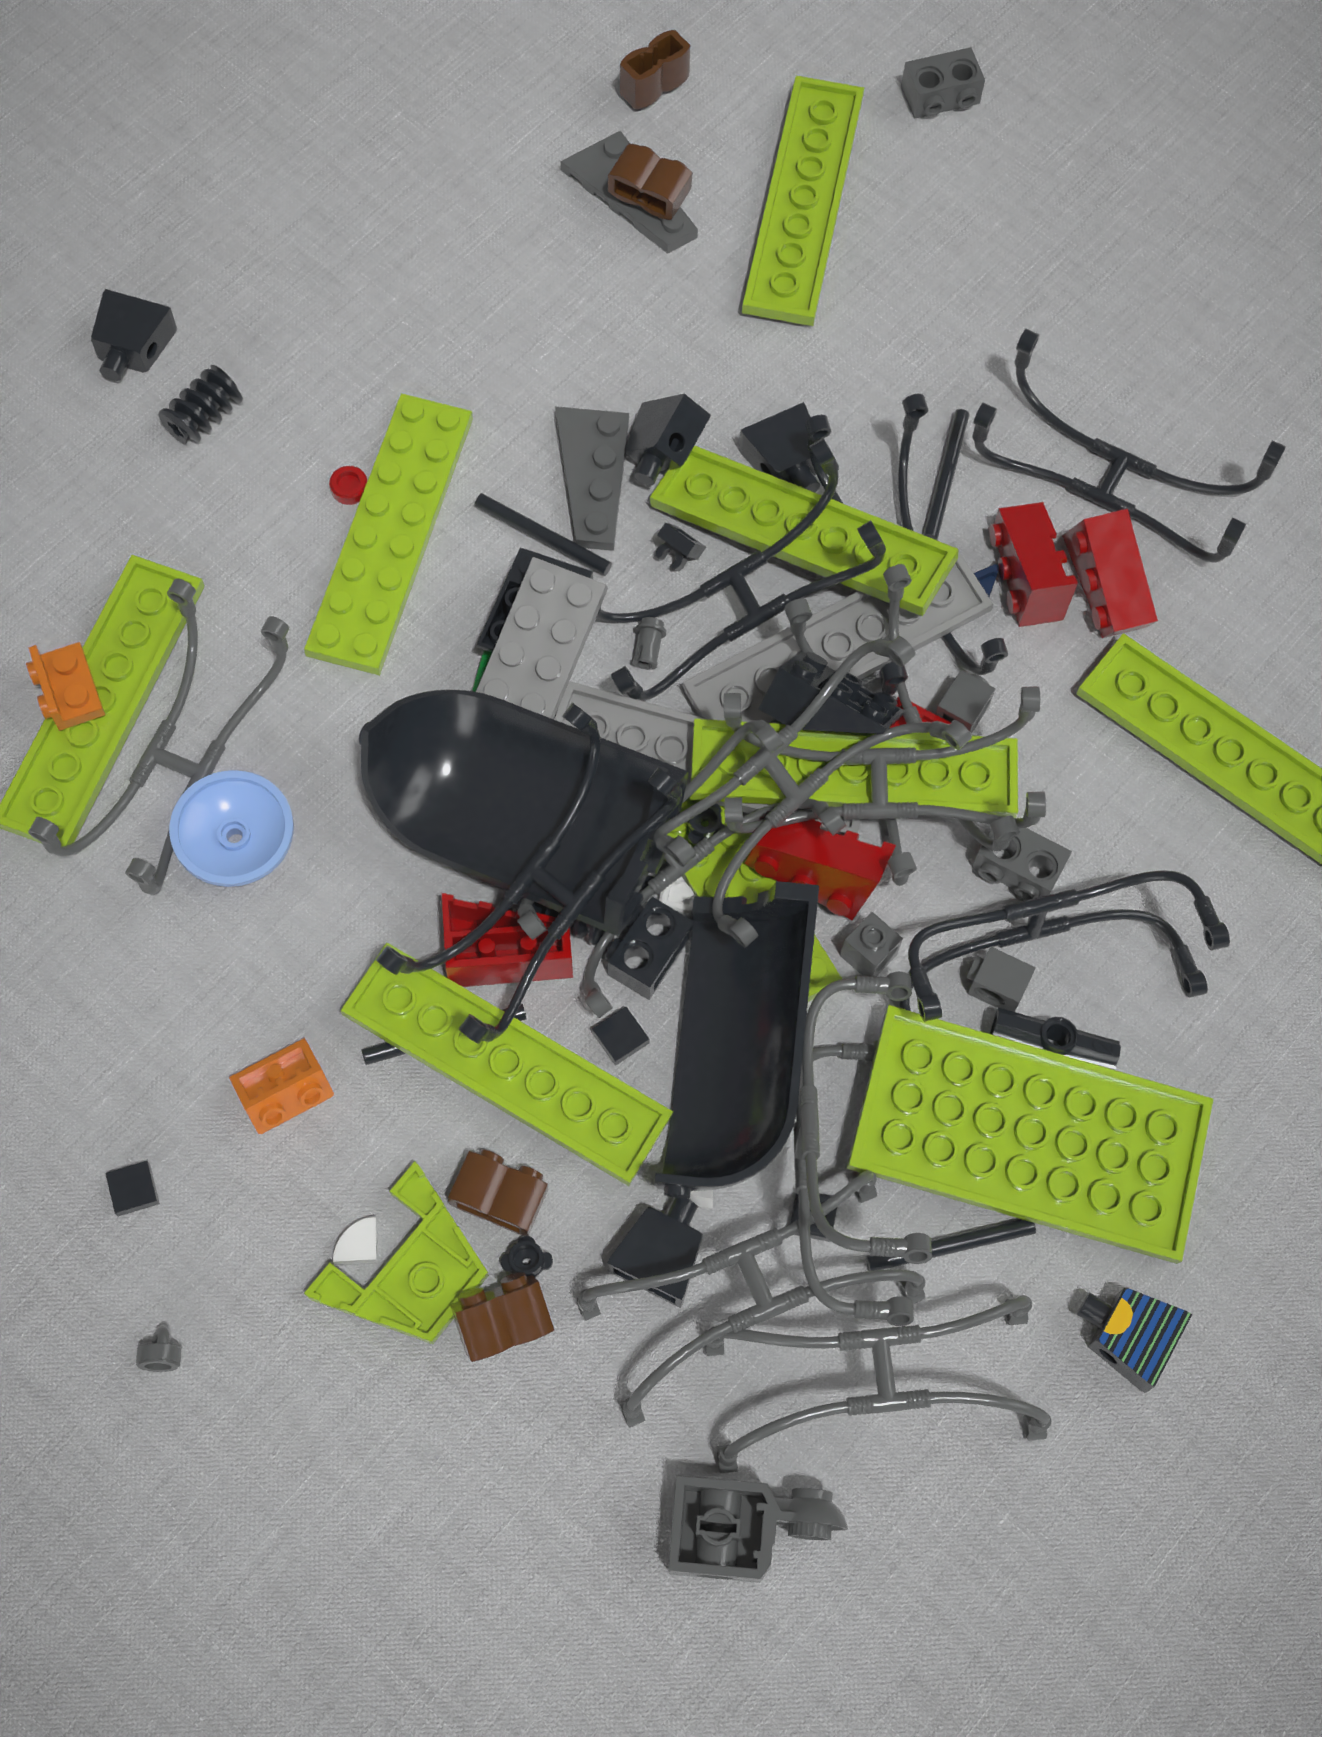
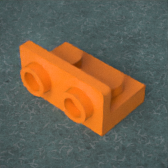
[26,642,105,731]
[229,1038,334,1134]

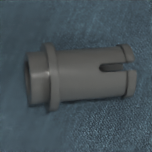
[632,617,667,670]

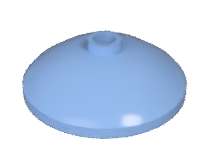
[169,770,294,887]

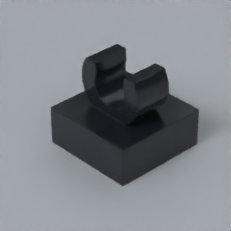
[655,522,706,571]

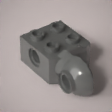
[668,1475,848,1583]

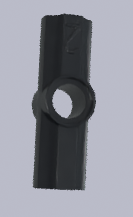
[990,1008,1121,1070]

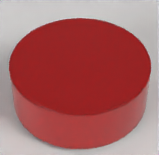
[329,466,368,505]

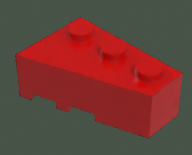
[989,502,1078,627]
[1062,509,1158,639]
[744,820,896,920]
[441,892,573,987]

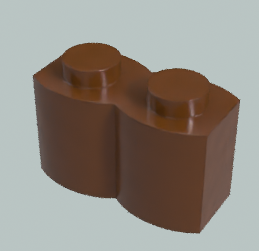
[620,30,691,109]
[608,143,693,220]
[448,1149,548,1236]
[451,1272,555,1362]

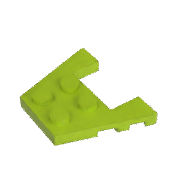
[304,1161,489,1344]

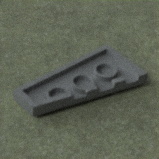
[560,131,698,254]
[555,406,629,551]

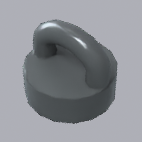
[136,1326,181,1372]

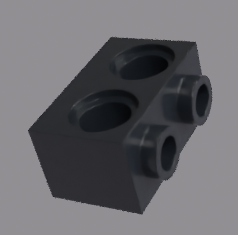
[605,896,694,1000]

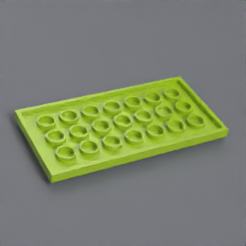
[846,1005,1214,1264]

